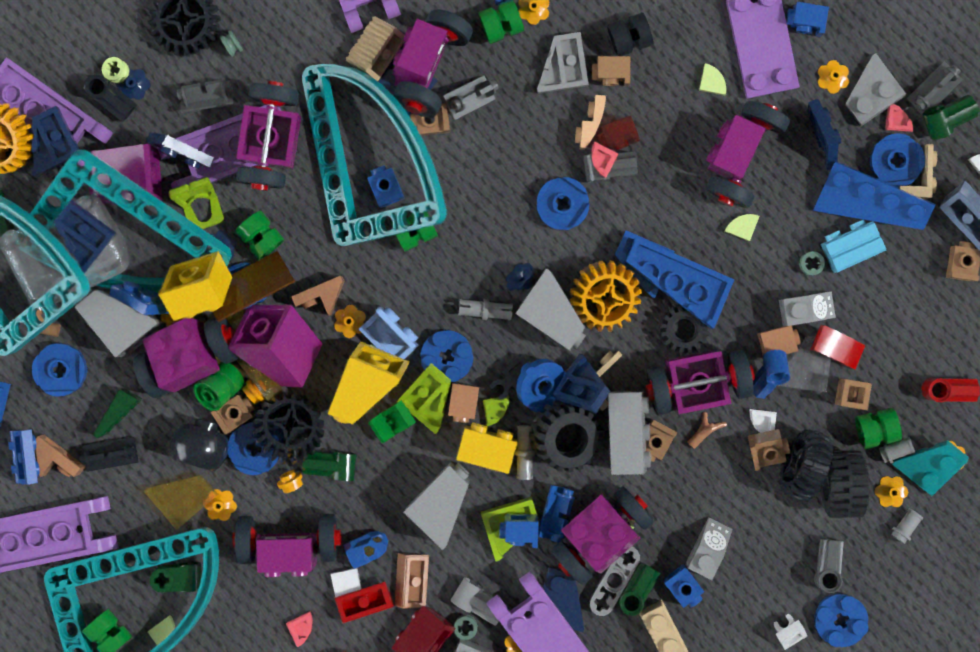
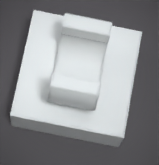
[774,614,807,650]

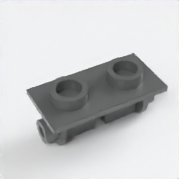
[906,61,963,115]
[442,76,499,120]
[177,78,234,113]

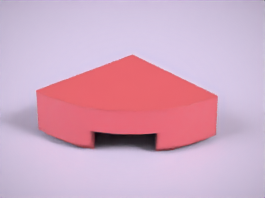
[885,104,913,133]
[591,142,618,178]
[286,611,313,647]

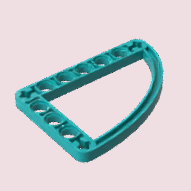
[302,64,447,246]
[14,150,231,293]
[0,196,90,356]
[44,527,219,652]

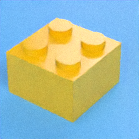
[159,251,232,320]
[456,422,517,474]

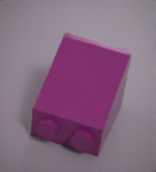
[89,144,163,206]
[228,305,322,387]

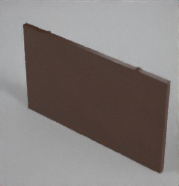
[213,251,295,322]

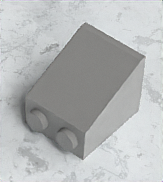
[516,269,586,350]
[75,289,166,357]
[404,462,470,550]

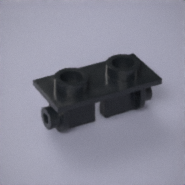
[80,437,139,472]

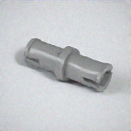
[458,299,513,320]
[514,425,536,480]

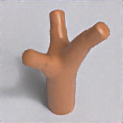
[687,412,727,449]

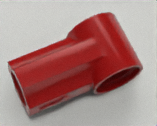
[921,377,980,402]

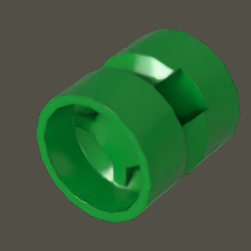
[478,0,525,45]
[235,210,285,261]
[390,211,438,252]
[194,362,244,411]
[855,408,902,449]
[82,608,133,652]

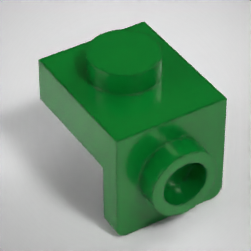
[368,400,416,443]

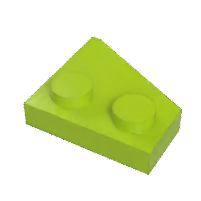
[397,363,451,434]
[481,497,539,561]

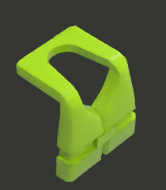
[168,177,224,229]

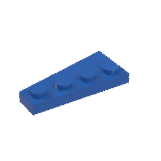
[813,161,936,230]
[625,237,734,329]

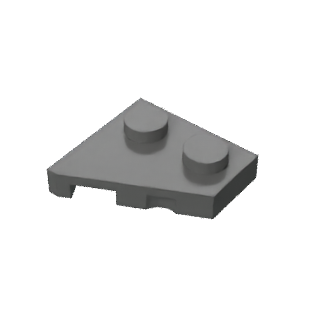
[537,32,589,94]
[846,53,906,126]

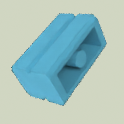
[821,219,886,273]

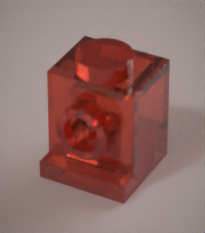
[597,115,640,151]

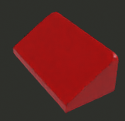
[335,582,394,624]

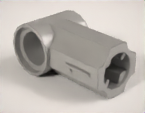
[451,577,507,626]

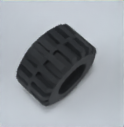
[529,401,602,473]
[821,450,869,518]

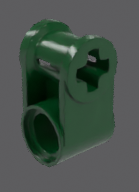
[150,562,202,592]

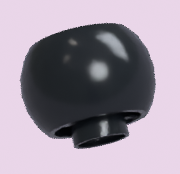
[170,418,229,471]

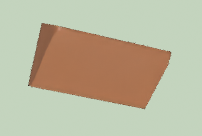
[395,553,429,608]

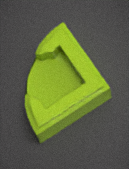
[483,396,509,426]

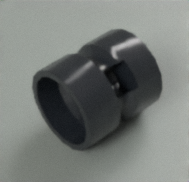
[607,12,654,56]

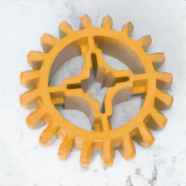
[0,103,34,174]
[570,260,642,332]

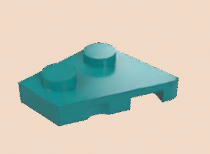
[892,440,969,496]

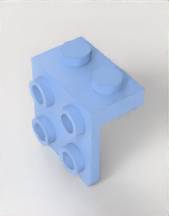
[359,307,419,359]

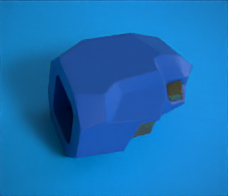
[343,531,388,569]

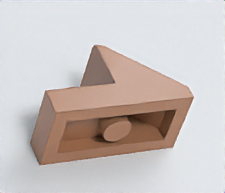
[292,276,345,316]
[36,434,86,477]

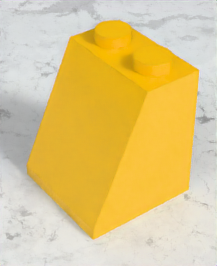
[328,341,409,424]

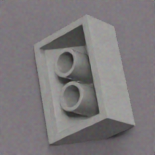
[608,391,651,475]

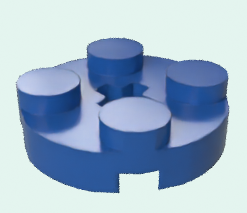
[869,134,925,187]
[537,177,589,230]
[420,330,473,382]
[32,343,87,396]
[516,359,566,412]
[228,422,281,475]
[814,593,868,647]

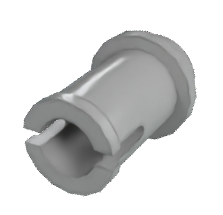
[879,437,916,463]
[891,508,923,544]

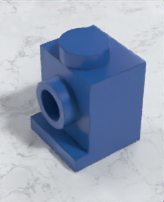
[786,2,829,37]
[367,165,405,208]
[499,514,538,548]
[663,564,704,608]

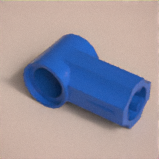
[753,350,790,399]

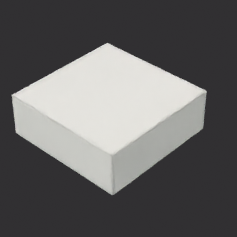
[331,568,362,597]

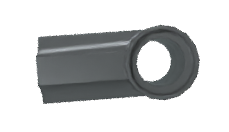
[583,151,638,183]
[814,539,844,593]

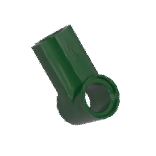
[923,95,980,140]
[302,452,357,481]
[618,561,661,616]

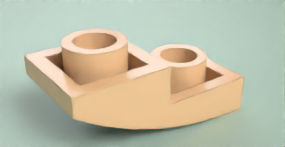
[575,95,606,150]

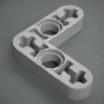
[589,546,640,616]

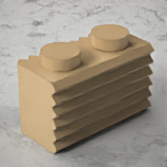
[346,16,405,81]
[640,600,688,652]

